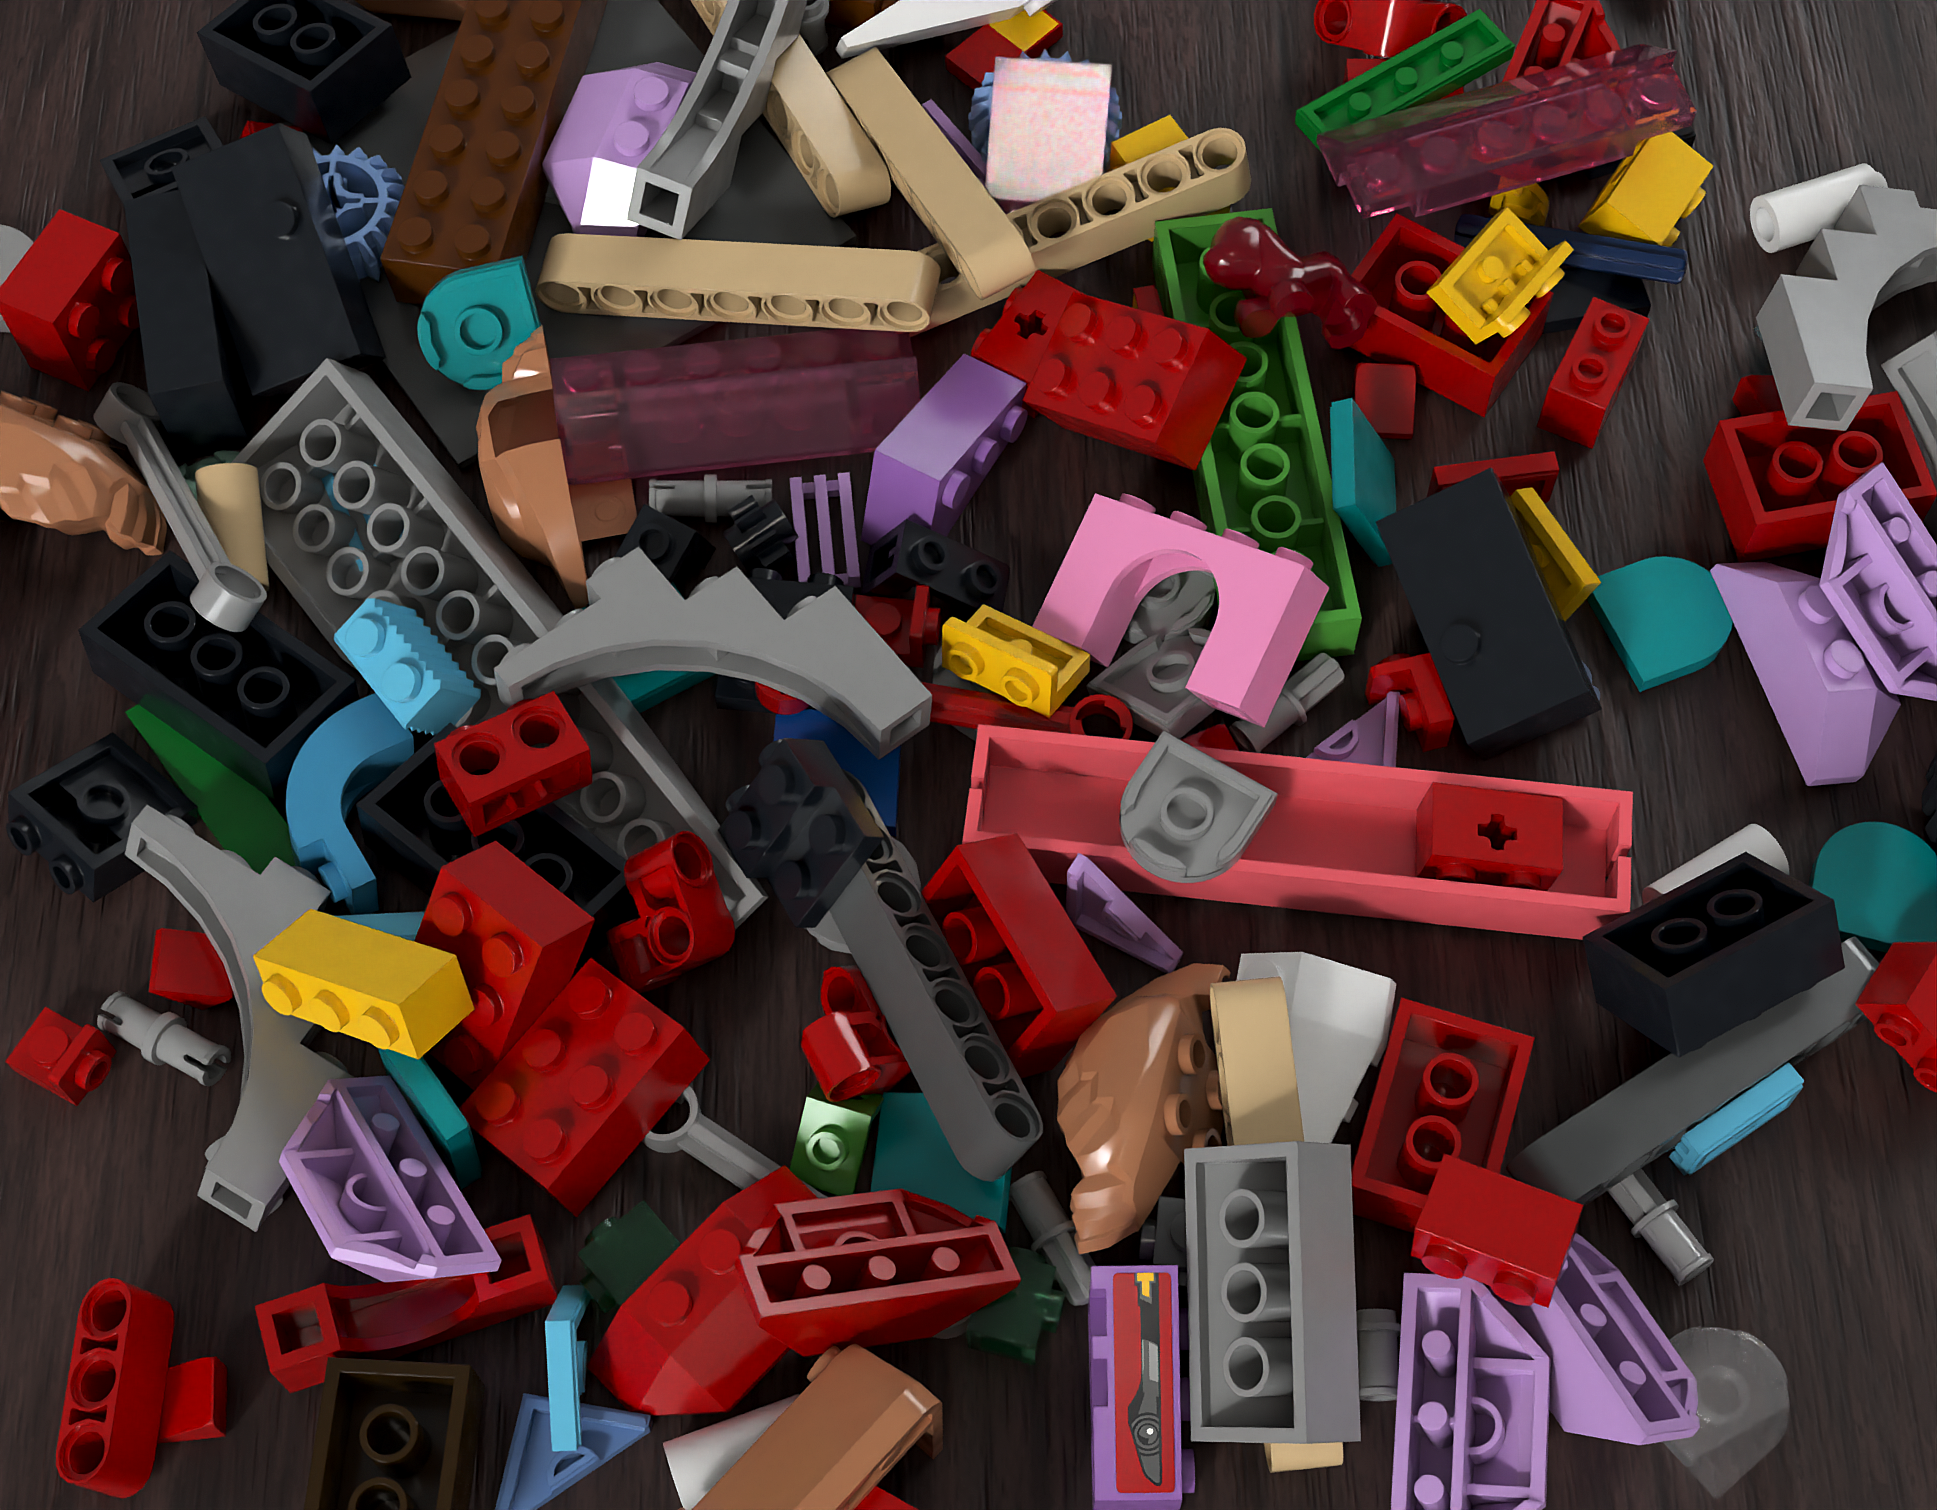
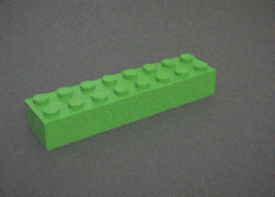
[1152,208,1362,661]

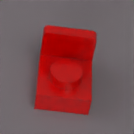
[855,584,941,668]
[1365,652,1455,752]
[5,1007,117,1106]

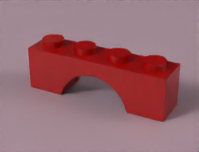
[255,1214,558,1394]

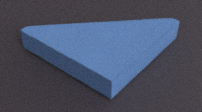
[495,1393,653,1510]

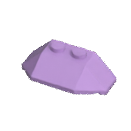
[542,62,697,237]
[1819,462,1937,701]
[1710,562,1901,786]
[279,1075,502,1282]
[1489,1233,1700,1445]
[1391,1273,1551,1510]

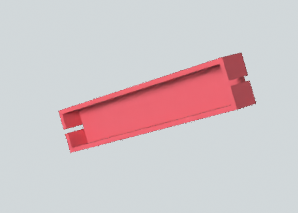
[962,724,1633,940]

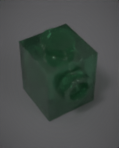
[577,1200,681,1314]
[967,1247,1066,1365]

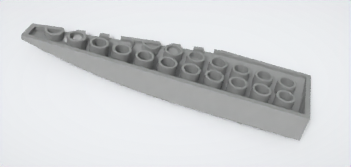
[231,358,768,930]

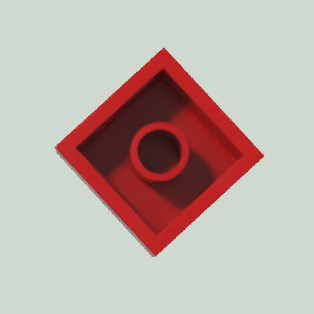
[0,209,140,391]

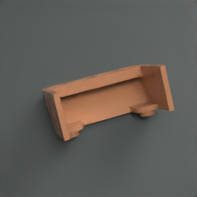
[678,1343,943,1510]

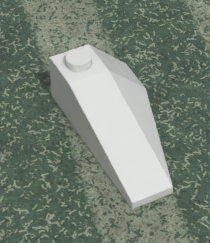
[835,0,1056,59]
[1236,952,1396,1143]

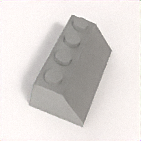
[1184,1141,1361,1444]

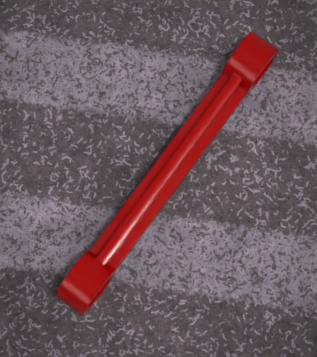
[755,682,1133,740]

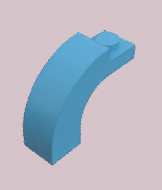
[286,693,414,915]

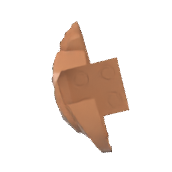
[476,325,637,609]
[0,391,167,555]
[1057,963,1231,1255]

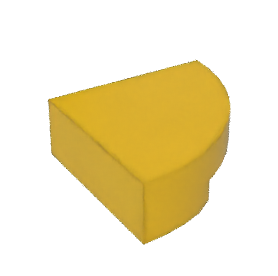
[1488,170,1549,226]

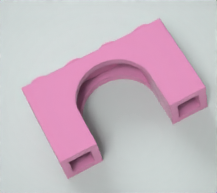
[1032,493,1329,727]

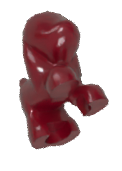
[1203,216,1378,349]

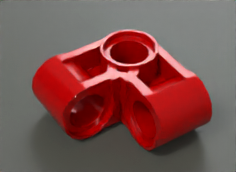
[1314,0,1467,58]
[605,831,735,994]
[801,965,911,1102]

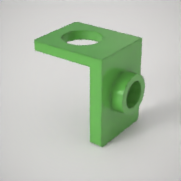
[789,1083,889,1196]

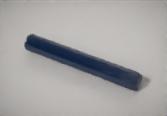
[1454,214,1688,284]

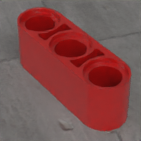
[56,1278,174,1499]

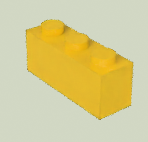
[253,909,474,1060]

